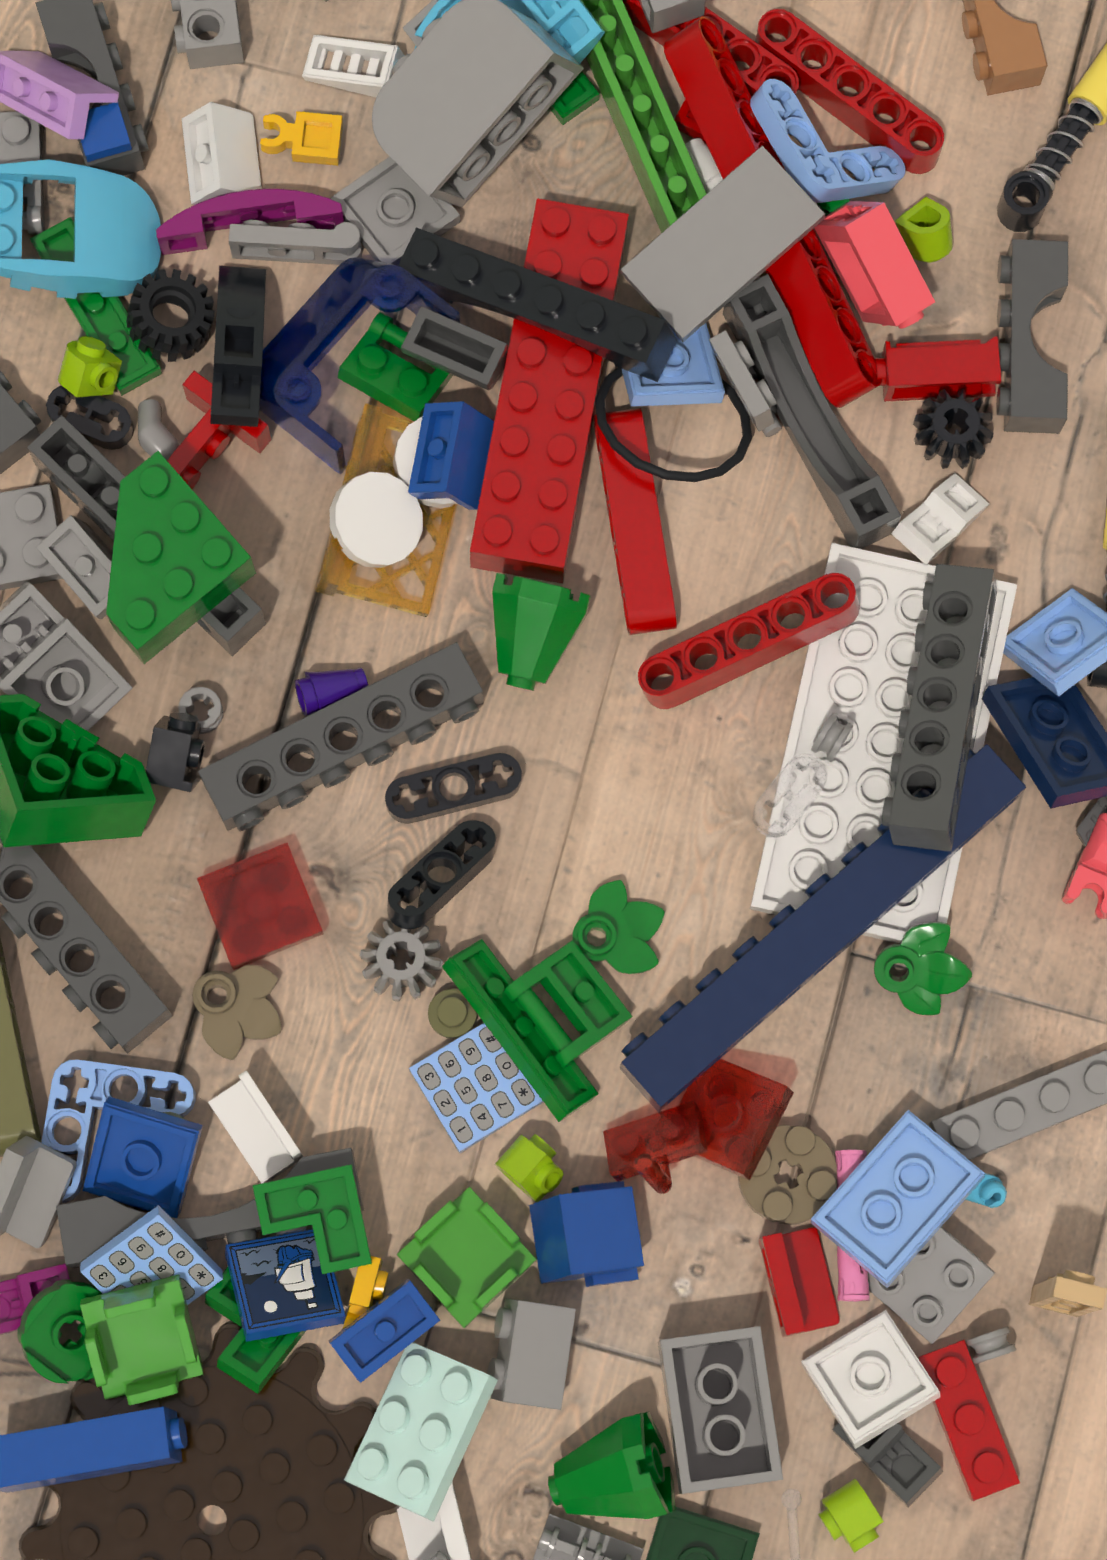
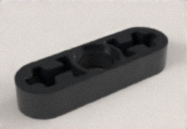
[385,753,522,824]
[387,820,496,929]

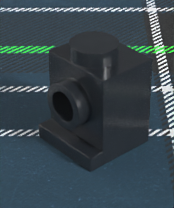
[146,712,205,792]

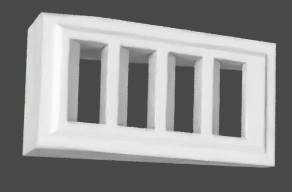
[302,35,404,98]

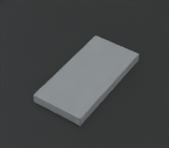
[620,146,825,342]

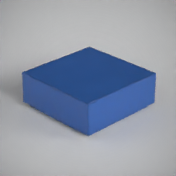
[80,102,132,162]

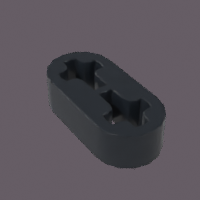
[46,386,134,450]

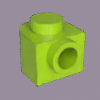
[894,197,953,263]
[58,336,122,397]
[495,1134,564,1203]
[818,1479,884,1553]

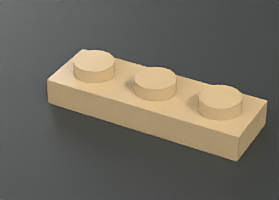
[1029,1270,1107,1317]

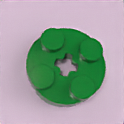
[17,1279,102,1384]

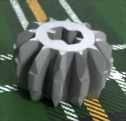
[360,920,443,1002]

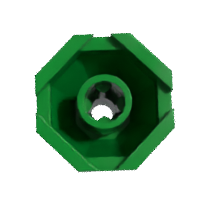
[492,573,591,691]
[548,1412,676,1519]

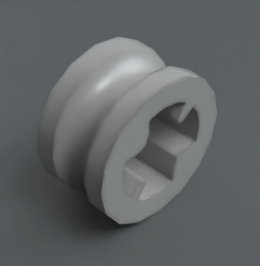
[178,687,224,734]
[811,713,854,763]
[966,1326,1017,1365]

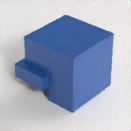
[529,1181,644,1287]

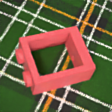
[814,201,935,329]

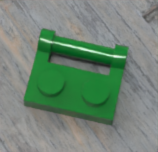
[337,311,453,421]
[503,940,633,1069]

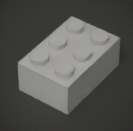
[658,1326,783,1494]

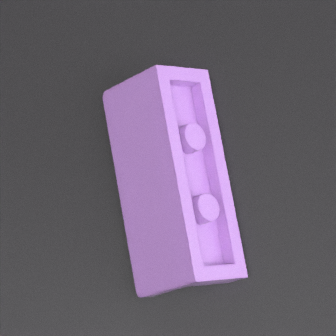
[0,51,119,139]

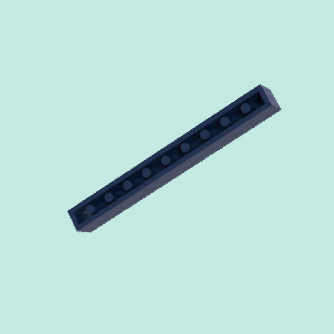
[620,744,1026,1113]

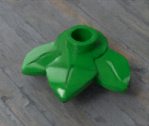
[572,880,665,974]
[874,922,972,1015]

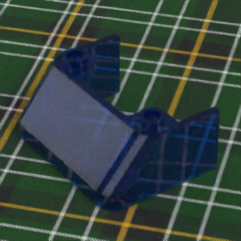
[259,257,460,475]

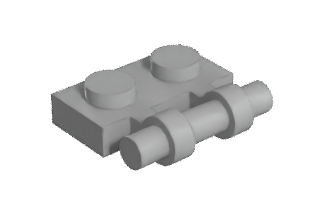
[709,330,782,437]

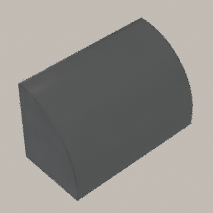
[401,306,508,390]

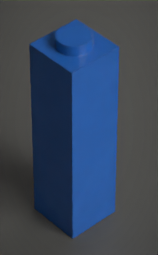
[0,1406,187,1493]

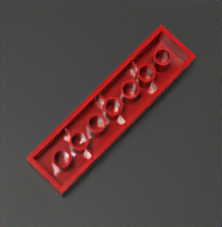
[470,198,629,584]

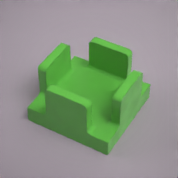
[397,1187,537,1329]
[80,1275,204,1405]

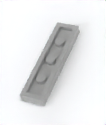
[929,1050,1107,1160]

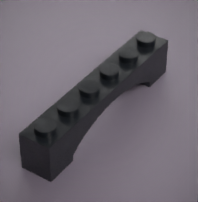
[397,227,677,382]

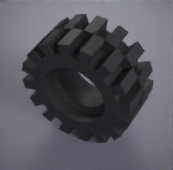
[126,269,215,362]

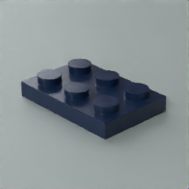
[981,677,1107,809]

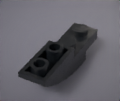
[210,266,266,427]

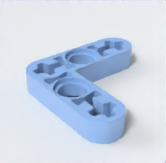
[750,79,905,203]
[41,1059,196,1203]

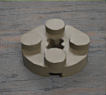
[738,1125,837,1225]

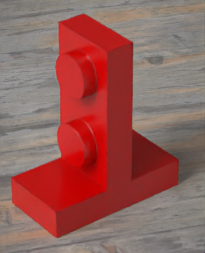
[167,371,272,489]

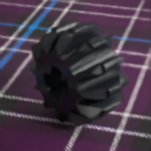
[913,388,994,469]

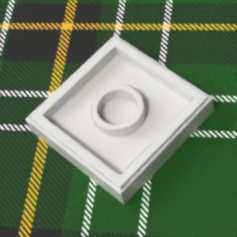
[801,1310,941,1449]

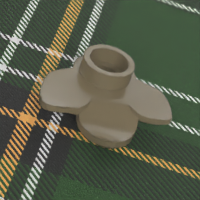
[192,965,282,1060]

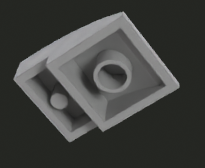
[0,582,132,731]

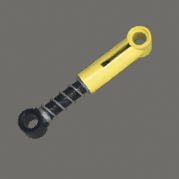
[997,42,1107,232]

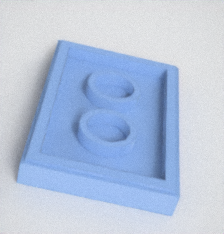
[811,1110,985,1288]

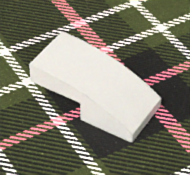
[891,473,989,565]

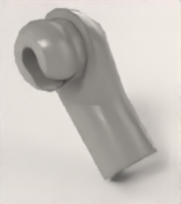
[138,399,179,460]

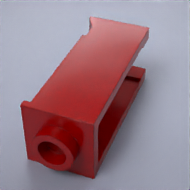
[875,336,1002,402]

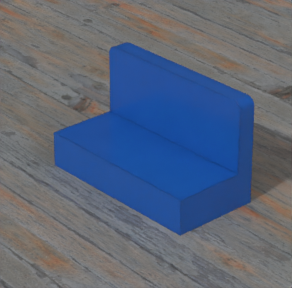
[408,401,494,510]
[329,1278,440,1383]

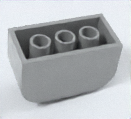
[372,0,584,207]

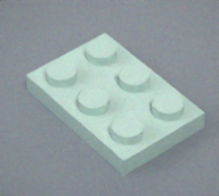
[344,1342,498,1522]

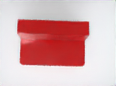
[758,1227,840,1338]

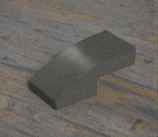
[832,1423,943,1508]

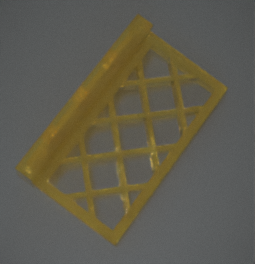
[315,403,455,617]

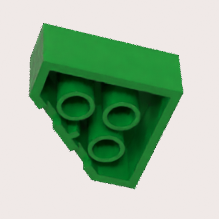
[106,451,256,664]
[0,694,156,848]

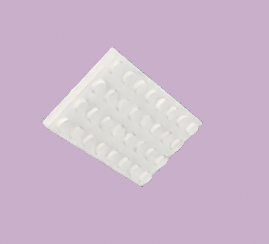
[750,543,1017,944]

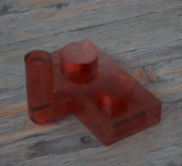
[603,1101,708,1194]

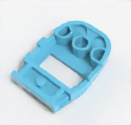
[0,159,161,299]

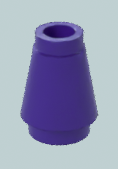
[295,668,368,717]

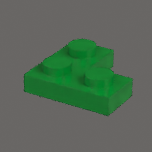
[253,1164,372,1274]
[205,1267,306,1394]

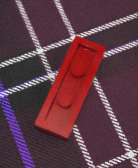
[917,1340,1020,1501]

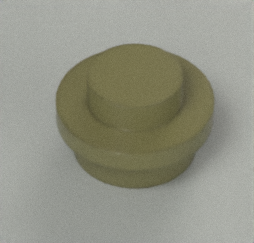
[428,989,477,1038]

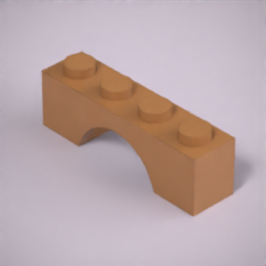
[962,0,1048,96]

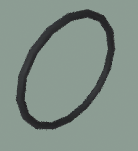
[595,368,752,482]

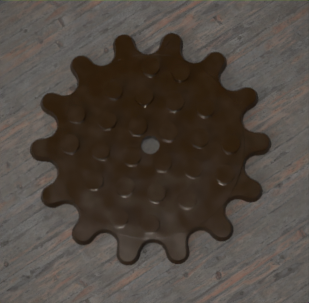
[19,1324,400,1560]

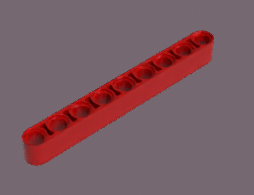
[663,16,882,408]

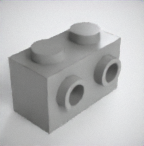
[487,1298,576,1410]

